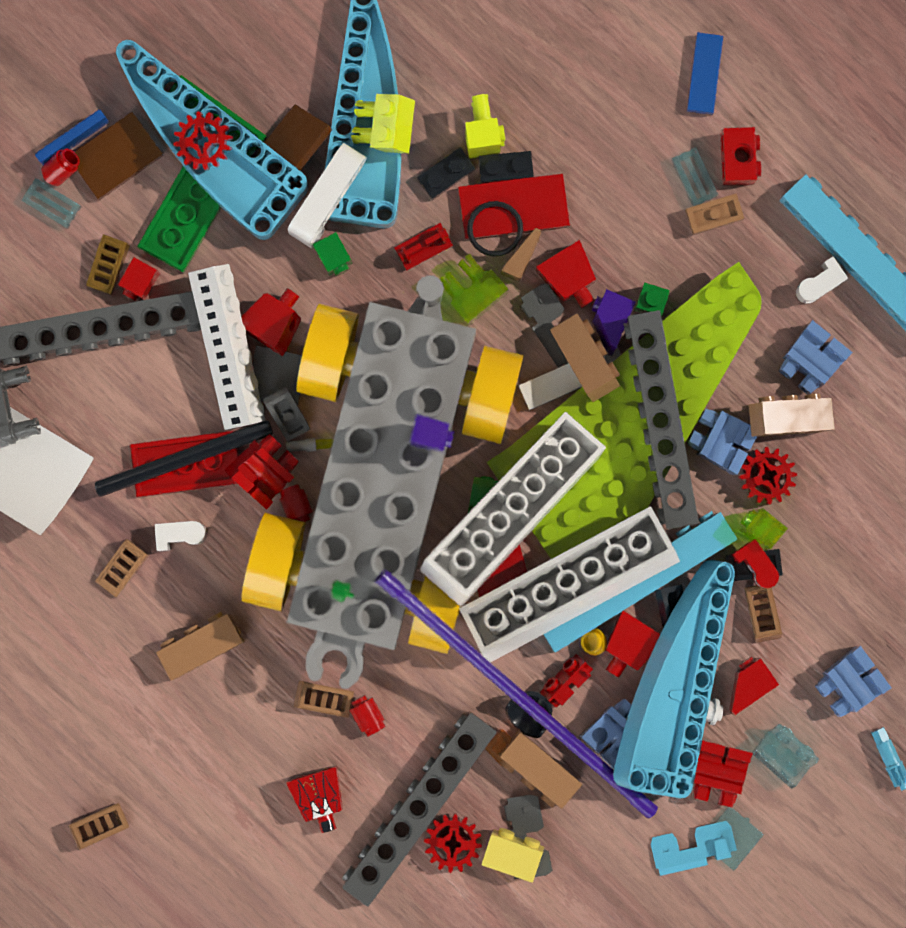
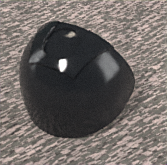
[505,691,553,738]

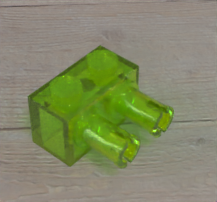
[439,254,509,327]

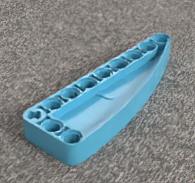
[325,0,402,229]
[116,40,308,240]
[613,560,735,798]

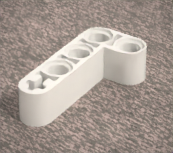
[288,143,367,249]

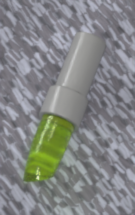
[286,438,334,452]

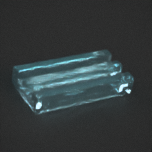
[672,147,718,206]
[22,178,81,229]

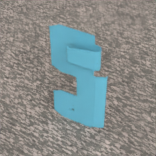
[651,821,737,876]

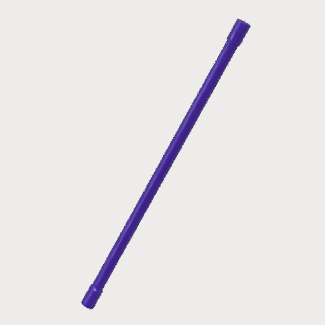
[375,569,658,819]

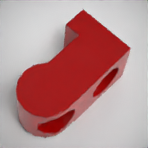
[731,539,779,589]

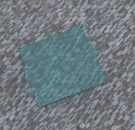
[714,807,764,871]

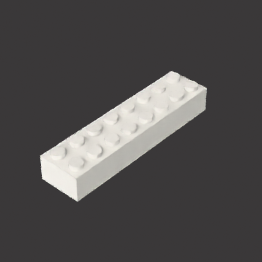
[420,412,606,607]
[459,506,680,662]

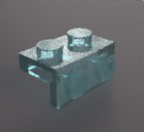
[752,724,819,789]

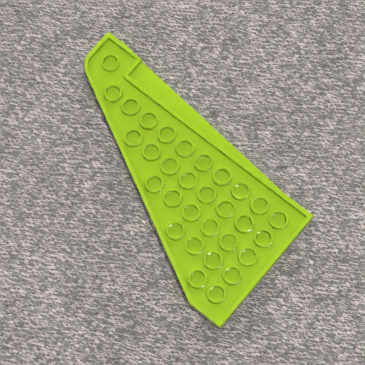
[487,262,762,559]

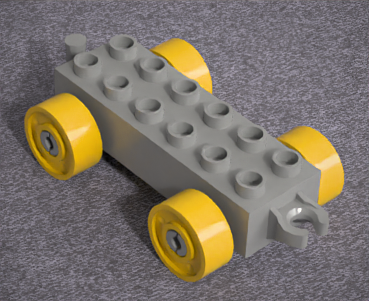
[242,275,523,689]

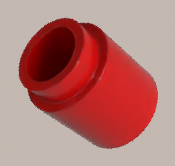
[41,148,80,186]
[279,484,313,522]
[349,695,386,737]

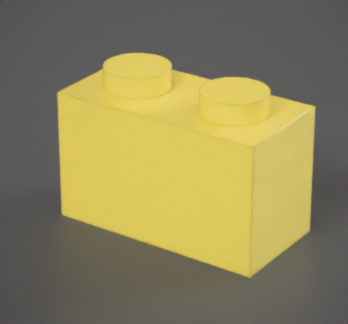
[481,828,544,883]

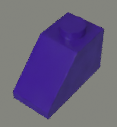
[591,289,636,356]
[410,414,454,453]

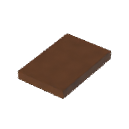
[75,112,164,201]

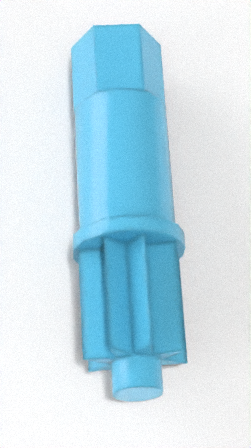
[871,727,906,791]

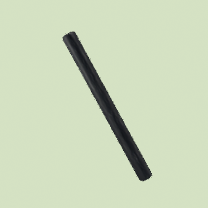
[95,421,273,497]

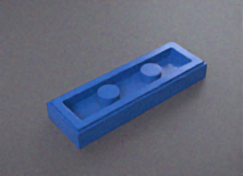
[687,32,723,115]
[35,110,110,165]

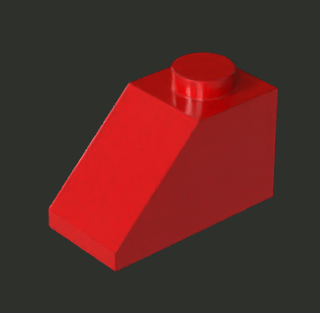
[729,656,779,715]

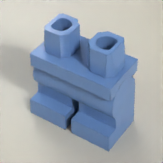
[779,320,853,395]
[687,409,757,475]
[815,646,892,717]
[579,699,631,769]

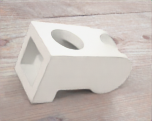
[796,257,848,304]
[155,521,207,551]

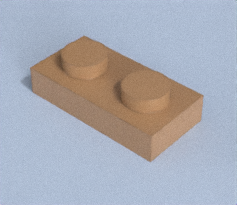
[685,193,744,235]

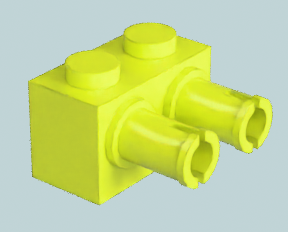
[351,94,415,154]
[465,94,505,159]

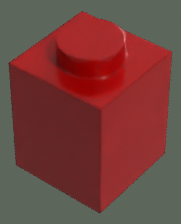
[118,257,160,301]

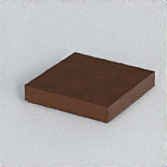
[264,104,333,171]

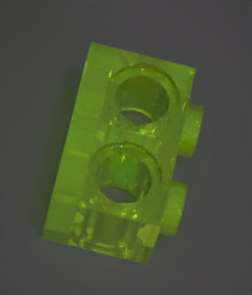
[739,508,788,551]

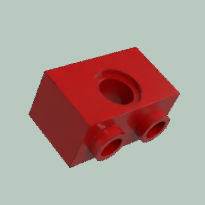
[720,127,761,186]

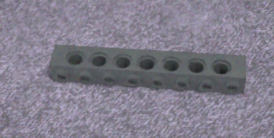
[0,291,201,366]
[623,310,699,529]
[342,712,497,907]

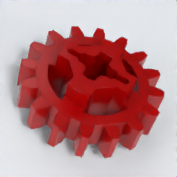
[173,111,233,171]
[738,447,797,505]
[424,813,482,873]

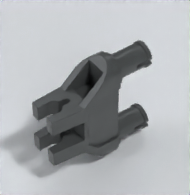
[0,366,41,444]

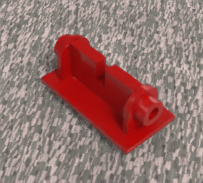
[394,223,453,271]
[540,654,593,708]

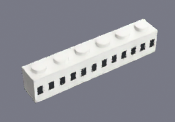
[188,264,265,430]

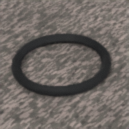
[467,201,523,257]

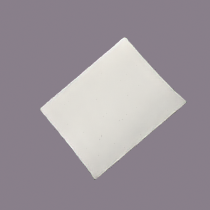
[0,407,94,535]

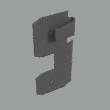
[520,284,569,368]
[504,795,553,879]

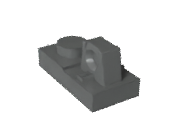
[263,386,310,442]

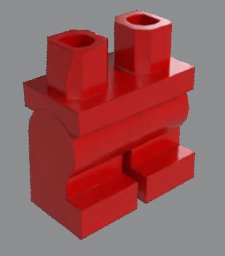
[224,434,299,510]
[693,740,753,808]

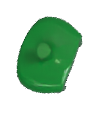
[331,579,355,603]

